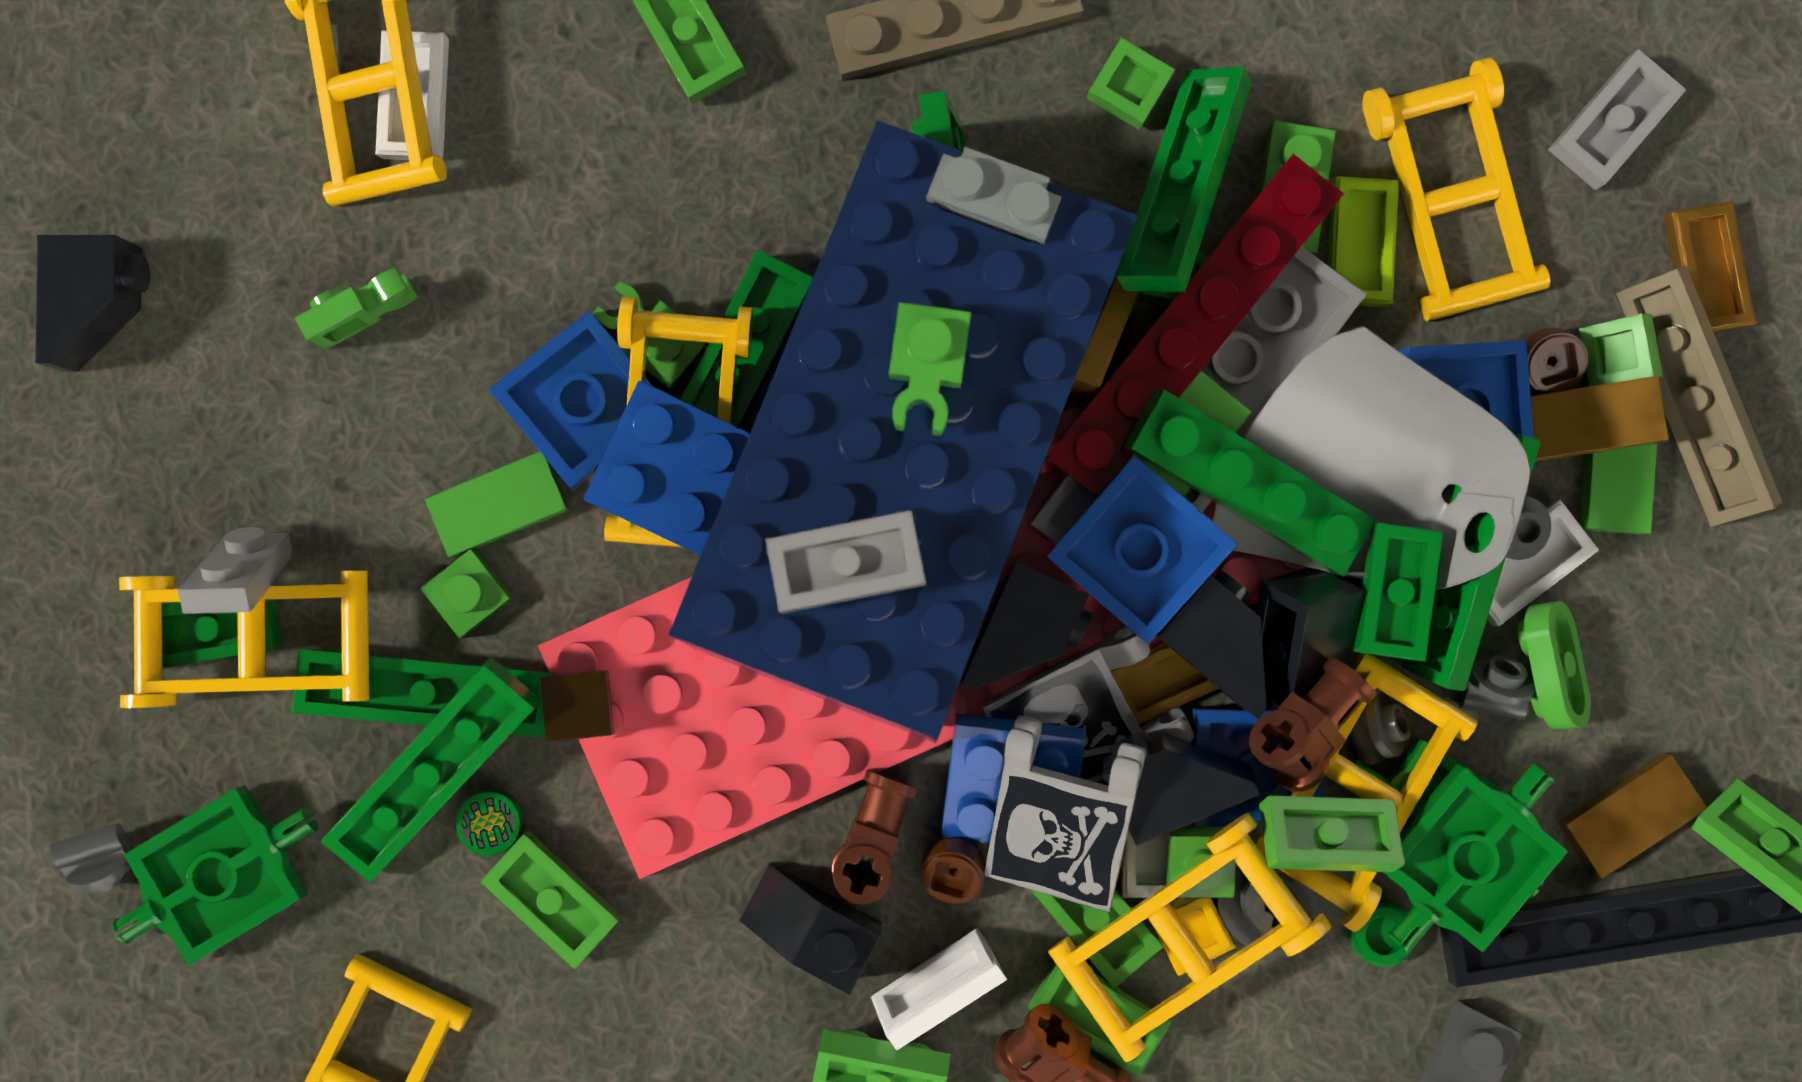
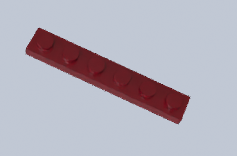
[1046,153,1344,499]

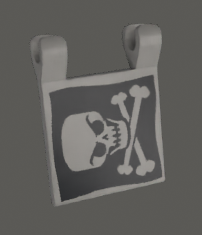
[981,624,1194,783]
[984,715,1146,912]

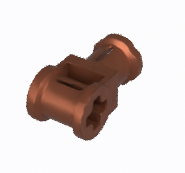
[1249,658,1377,792]
[831,769,921,905]
[993,1004,1131,1082]

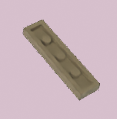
[825,0,1083,81]
[1616,266,1783,527]

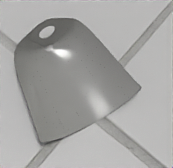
[1213,327,1531,590]

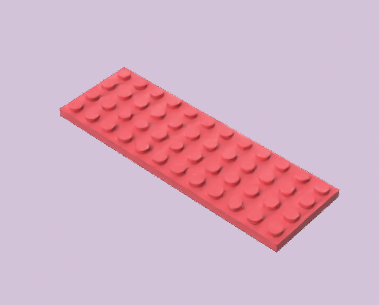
[538,406,1309,880]

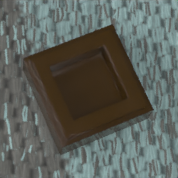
[540,670,615,742]

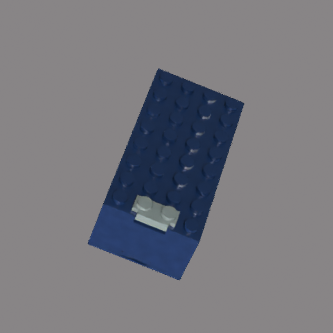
[669,120,1137,743]

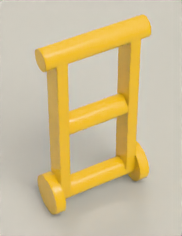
[284,0,447,207]
[1362,57,1550,322]
[604,296,754,547]
[119,571,370,708]
[1249,653,1478,932]
[1048,813,1332,1062]
[305,953,472,1082]

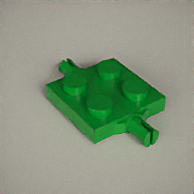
[1383,763,1568,953]
[111,785,318,966]

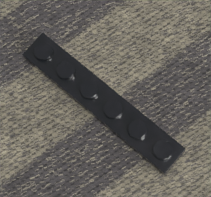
[1439,869,1802,988]

